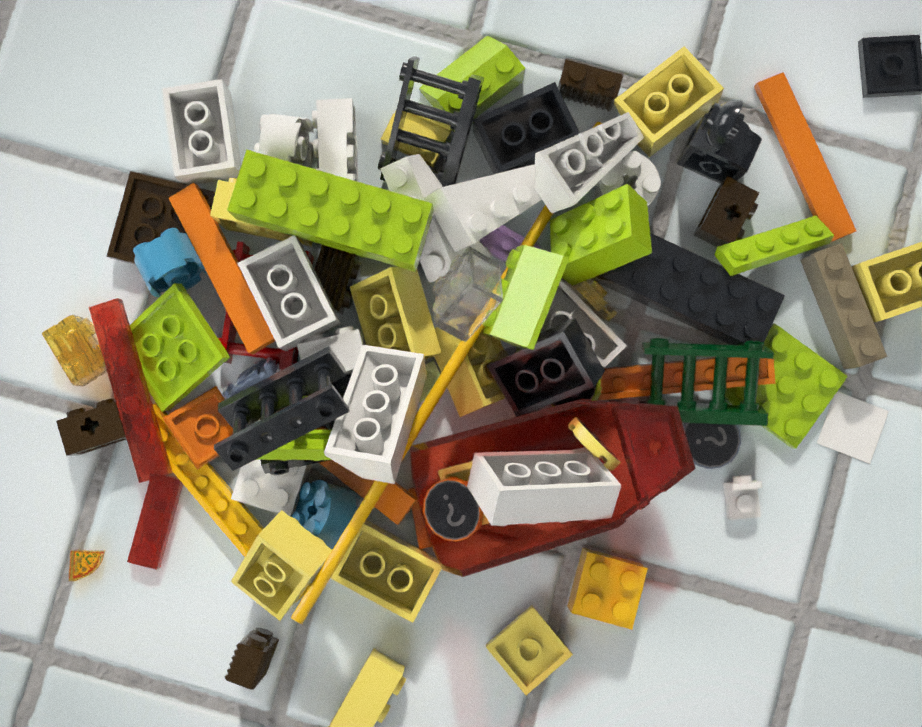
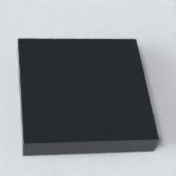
[858,35,922,98]

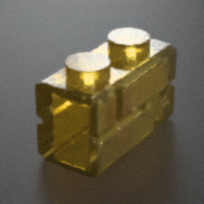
[42,315,113,387]

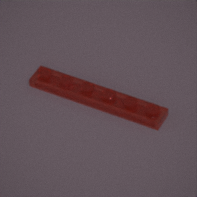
[89,298,173,483]

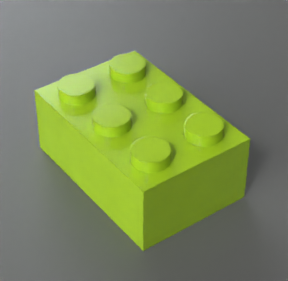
[550,184,652,286]

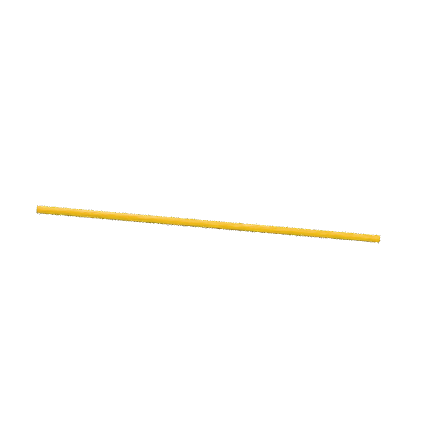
[291,122,603,624]

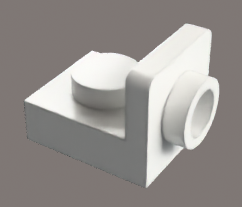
[723,475,762,520]

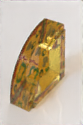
[69,549,105,581]

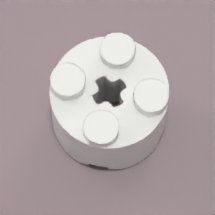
[254,114,314,168]
[595,151,661,207]

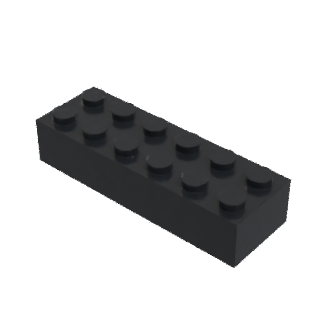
[590,233,785,346]

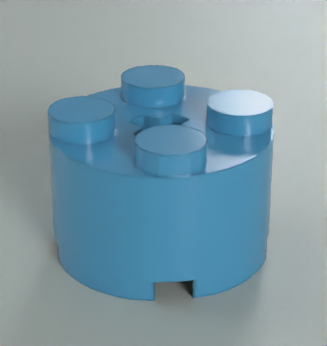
[133,228,207,297]
[291,480,360,549]

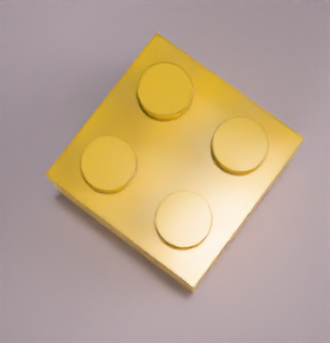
[567,547,648,630]

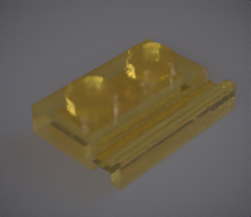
[576,280,618,322]

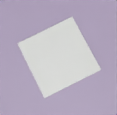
[817,391,889,464]

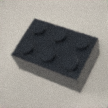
[472,82,580,174]
[487,318,605,418]

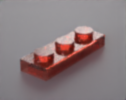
[127,472,183,570]

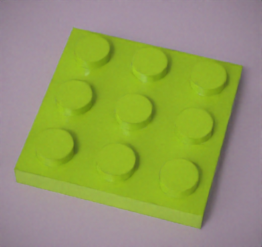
[116,283,230,412]
[725,323,848,449]

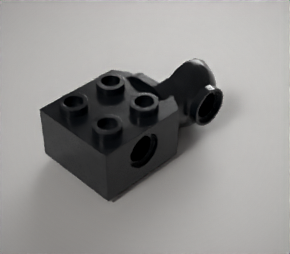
[677,100,762,184]

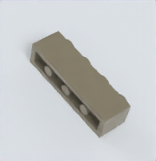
[800,243,887,370]

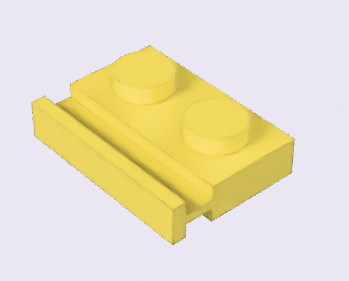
[381,111,452,168]

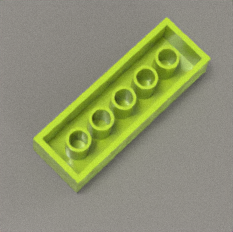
[227,149,434,272]

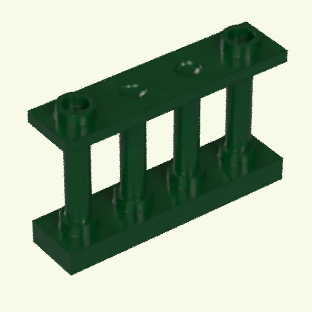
[638,338,774,426]

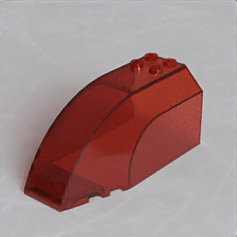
[410,399,696,577]

